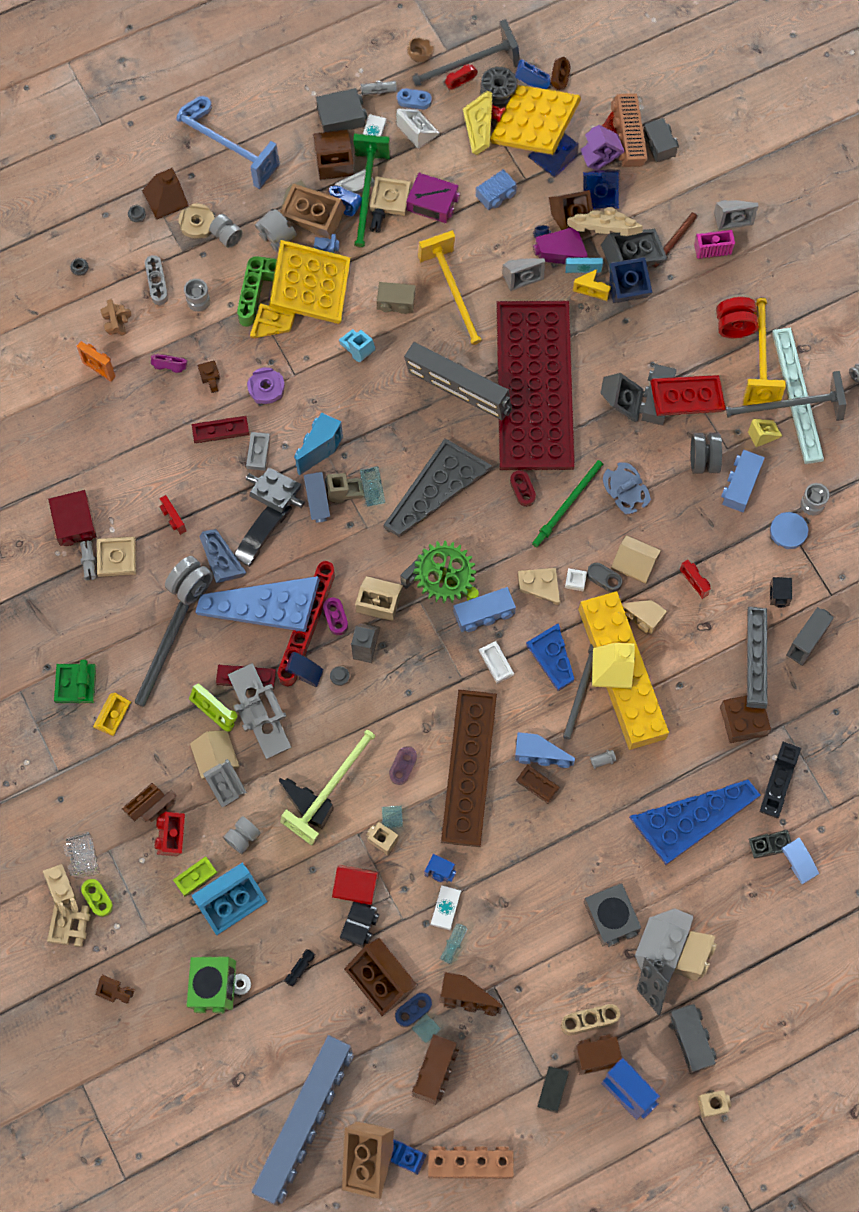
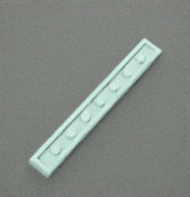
[772,328,824,464]

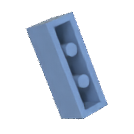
[721,450,765,512]
[453,587,516,632]

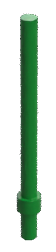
[532,460,603,548]

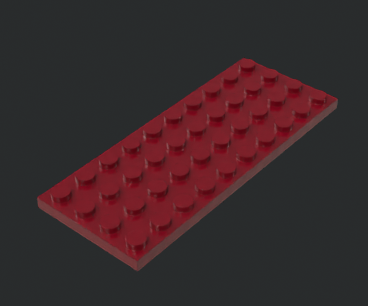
[496,301,575,470]

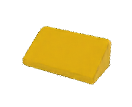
[93,692,131,736]

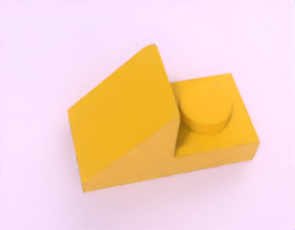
[573,269,611,301]

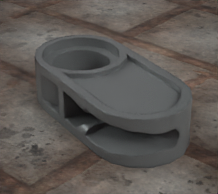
[587,563,622,593]

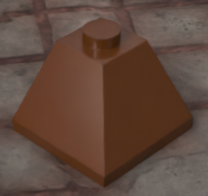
[142,168,189,220]
[549,190,593,230]

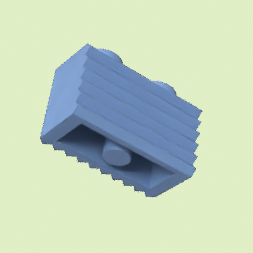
[476,169,517,210]

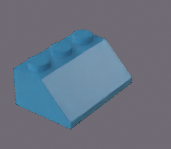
[191,862,267,936]

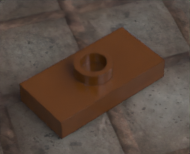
[516,764,560,804]

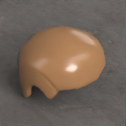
[407,37,435,62]

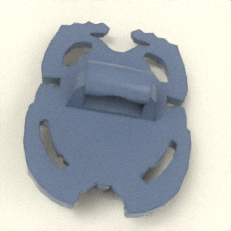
[603,462,651,514]

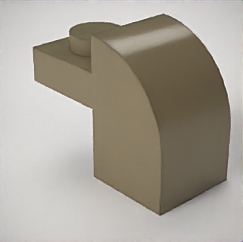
[325,473,364,503]

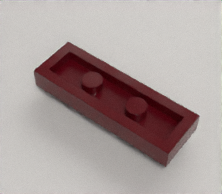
[191,415,250,444]
[216,664,276,690]

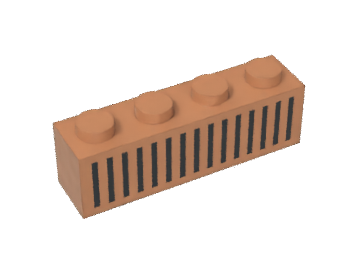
[611,93,648,167]

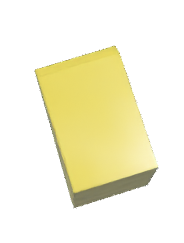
[748,419,782,447]

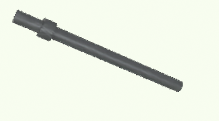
[563,644,593,740]

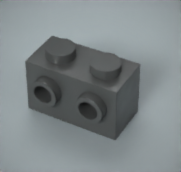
[643,118,679,163]

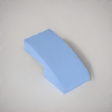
[782,838,819,884]

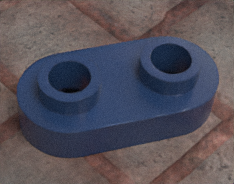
[395,993,432,1027]

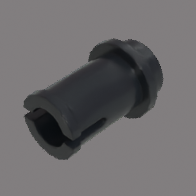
[369,208,386,233]

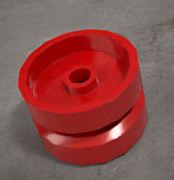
[716,297,759,339]

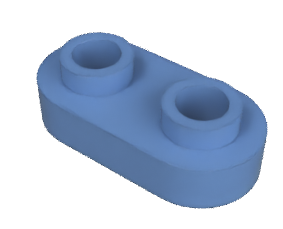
[397,89,431,110]
[179,96,212,123]

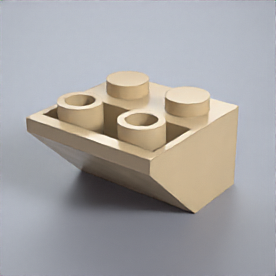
[355,576,403,621]
[674,931,717,981]

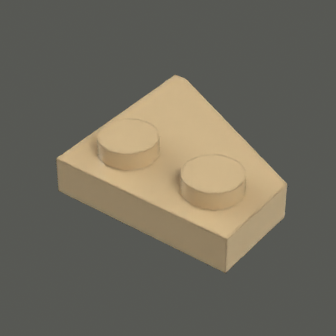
[518,568,560,605]

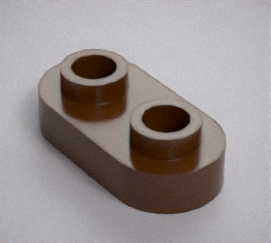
[551,57,571,90]

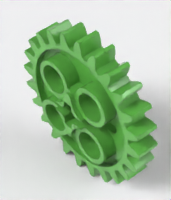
[413,541,476,603]

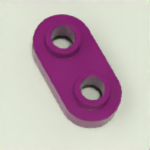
[150,354,187,373]
[323,597,348,635]

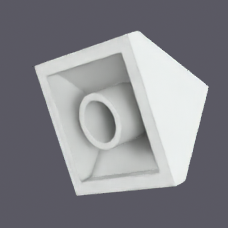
[396,109,439,149]

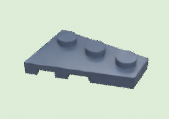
[199,529,246,583]

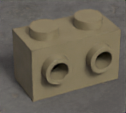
[377,282,416,314]

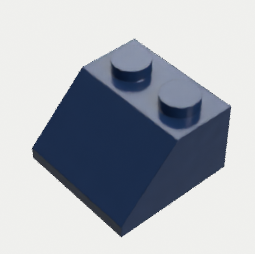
[609,257,653,304]

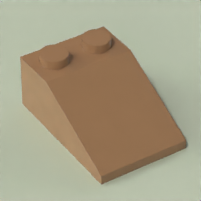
[280,184,346,239]
[342,1121,394,1199]

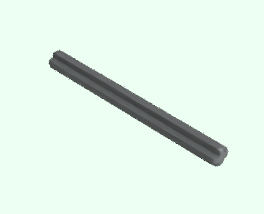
[135,601,189,707]

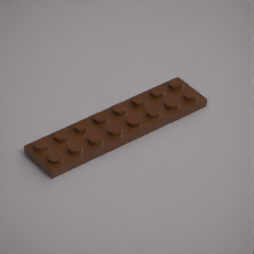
[441,689,497,847]

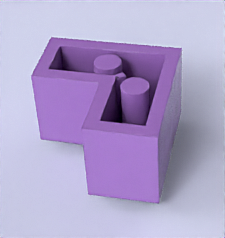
[581,125,625,171]

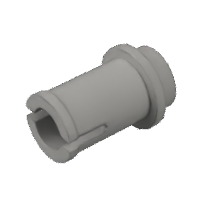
[590,749,616,769]

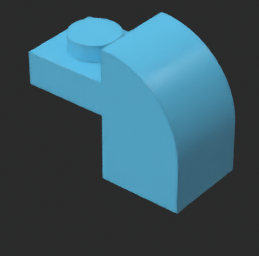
[339,329,375,362]

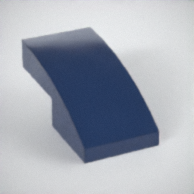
[285,652,324,687]

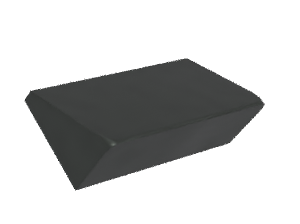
[537,1066,569,1113]

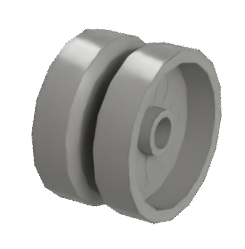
[164,556,213,605]

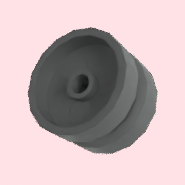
[690,433,722,474]

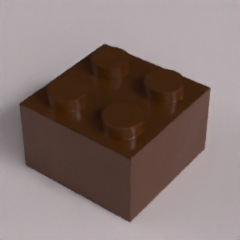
[720,695,771,744]
[573,1034,622,1075]

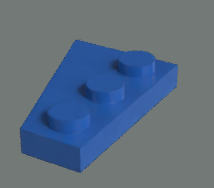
[526,623,575,691]

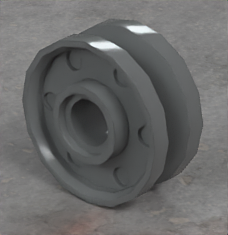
[480,67,517,106]

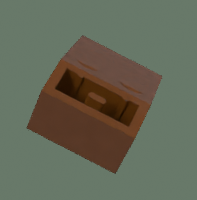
[313,129,354,180]
[440,972,502,1016]

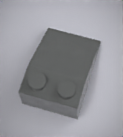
[601,229,667,267]

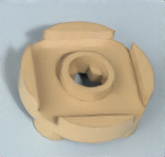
[179,204,214,238]

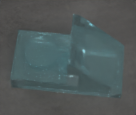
[360,466,386,507]

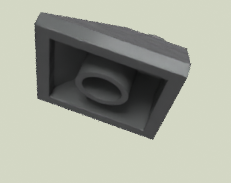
[601,373,644,422]

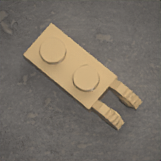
[43,864,79,917]

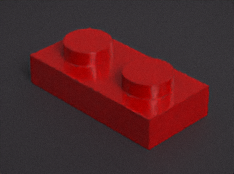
[159,495,187,535]
[680,559,711,599]

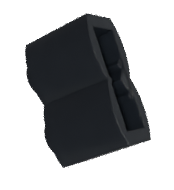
[340,902,380,948]

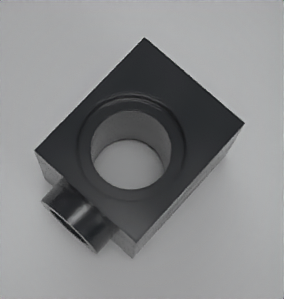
[770,577,792,608]

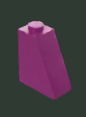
[533,228,588,264]

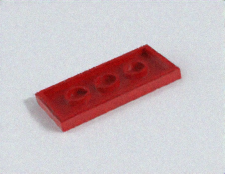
[650,375,726,416]

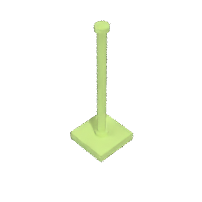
[280,730,376,846]

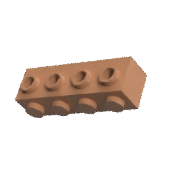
[428,1146,513,1179]

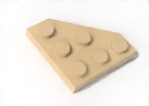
[567,207,643,236]

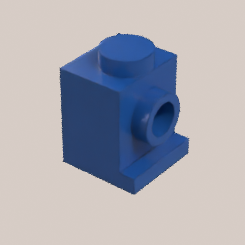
[424,854,457,883]

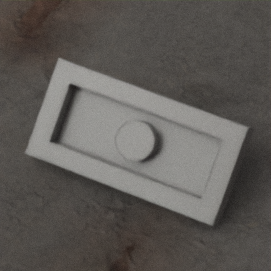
[246,432,270,471]

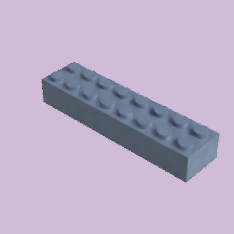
[251,1035,354,1206]

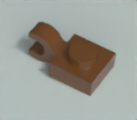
[197,360,220,393]
[95,975,135,1004]

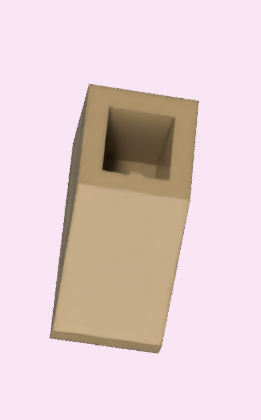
[623,600,667,635]

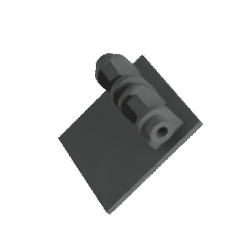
[637,957,669,1015]

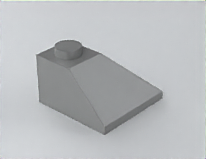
[714,200,758,230]
[502,258,545,291]

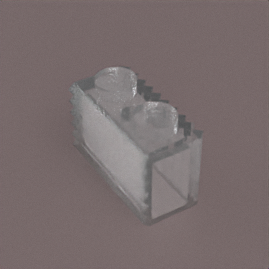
[63,832,100,880]

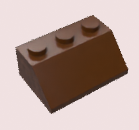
[344,938,418,1016]

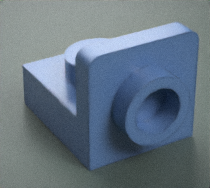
[313,234,339,253]

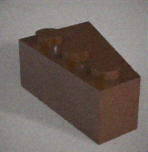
[412,1034,459,1105]

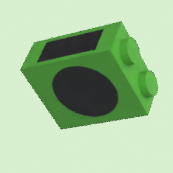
[186,957,236,1014]

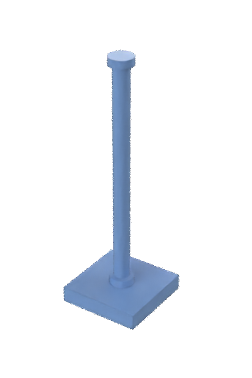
[176,111,280,189]

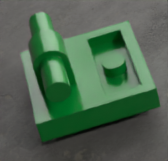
[54,660,96,703]

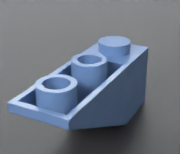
[515,732,575,768]

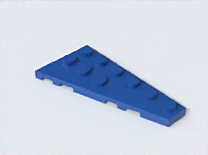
[629,780,760,865]

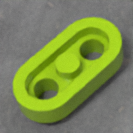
[81,879,113,917]

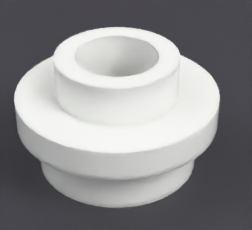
[234,974,251,995]

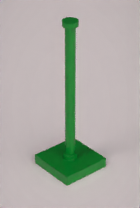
[353,134,391,247]

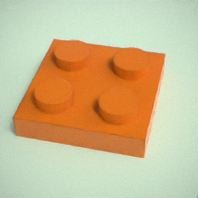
[76,341,116,382]

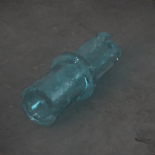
[439,923,467,965]

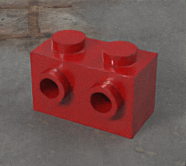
[155,812,185,857]

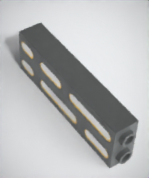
[404,342,512,420]

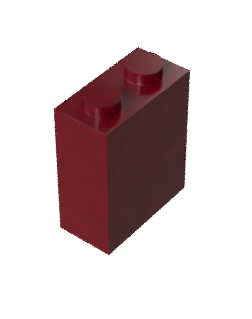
[48,490,97,546]

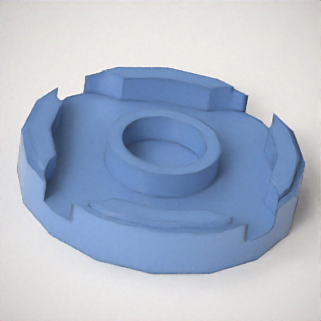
[770,512,809,549]

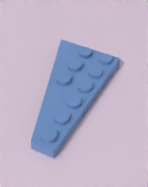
[196,576,320,632]

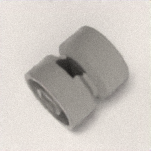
[209,214,243,248]
[184,279,210,312]
[800,483,830,516]
[223,816,261,854]

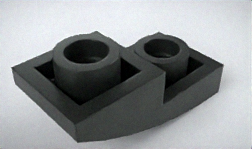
[748,829,791,859]

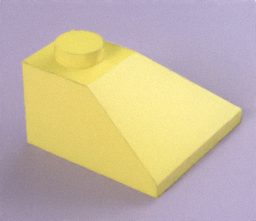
[592,643,635,689]

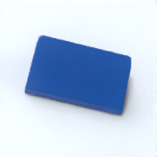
[515,59,551,89]

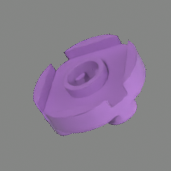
[247,367,285,404]

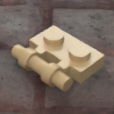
[47,903,90,947]

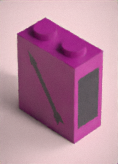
[406,173,461,223]

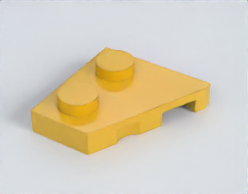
[250,304,296,339]

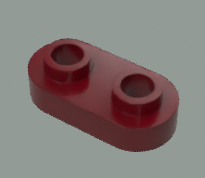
[510,470,536,507]

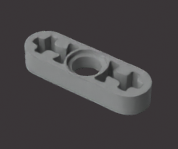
[145,255,168,305]

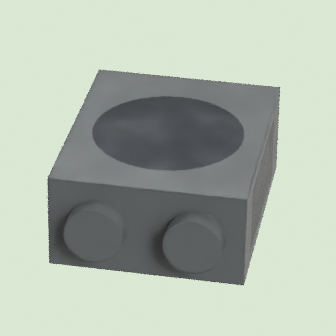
[584,883,641,947]

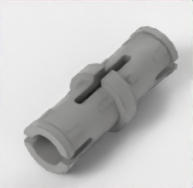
[361,81,397,95]
[80,541,96,581]

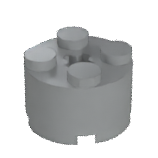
[255,208,297,252]

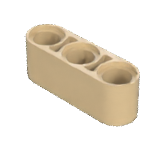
[561,1004,620,1035]

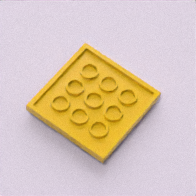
[490,85,581,155]
[269,240,350,324]

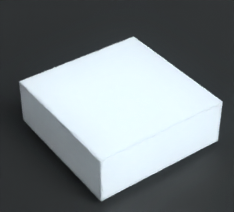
[565,568,587,591]

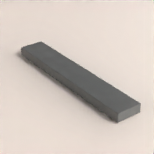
[747,607,767,709]

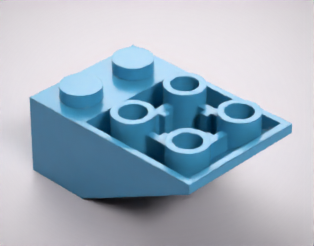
[294,413,343,475]

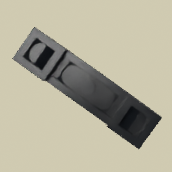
[234,505,292,567]
[759,741,801,819]

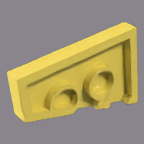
[463,91,492,155]

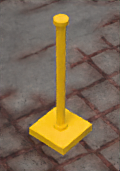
[418,230,482,345]
[743,298,786,405]

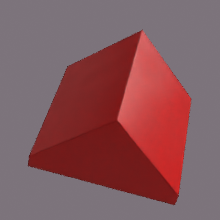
[332,865,379,905]

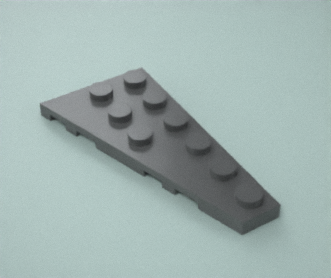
[384,438,492,537]

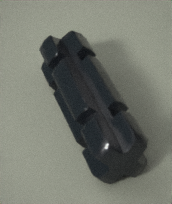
[285,949,315,987]

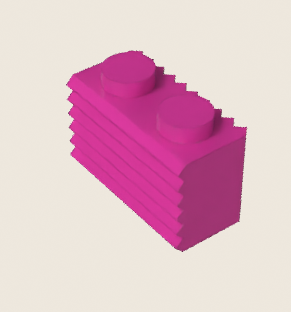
[694,230,735,259]

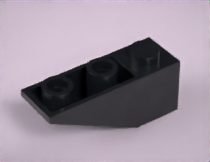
[279,778,333,829]

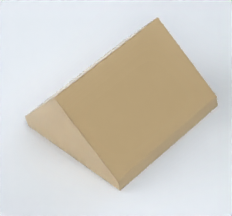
[611,535,661,584]
[190,731,239,780]

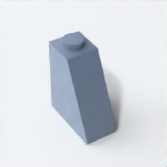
[303,472,330,523]

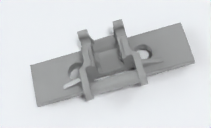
[228,663,291,759]

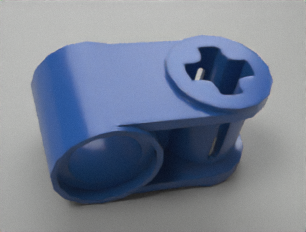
[329,186,362,216]

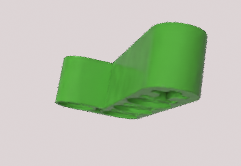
[237,256,277,327]

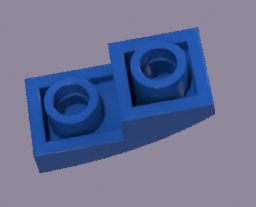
[390,1139,427,1175]

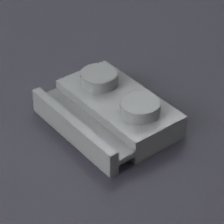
[203,759,247,807]

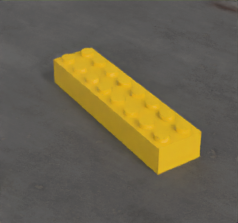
[578,591,669,750]

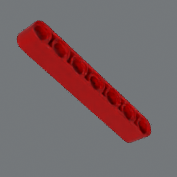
[278,561,335,687]

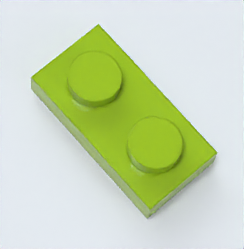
[173,856,218,897]

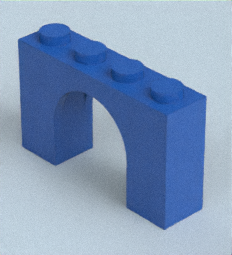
[601,1058,660,1120]

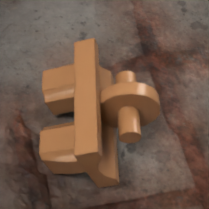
[100,299,132,336]

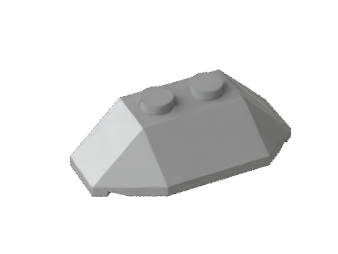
[635,909,694,983]

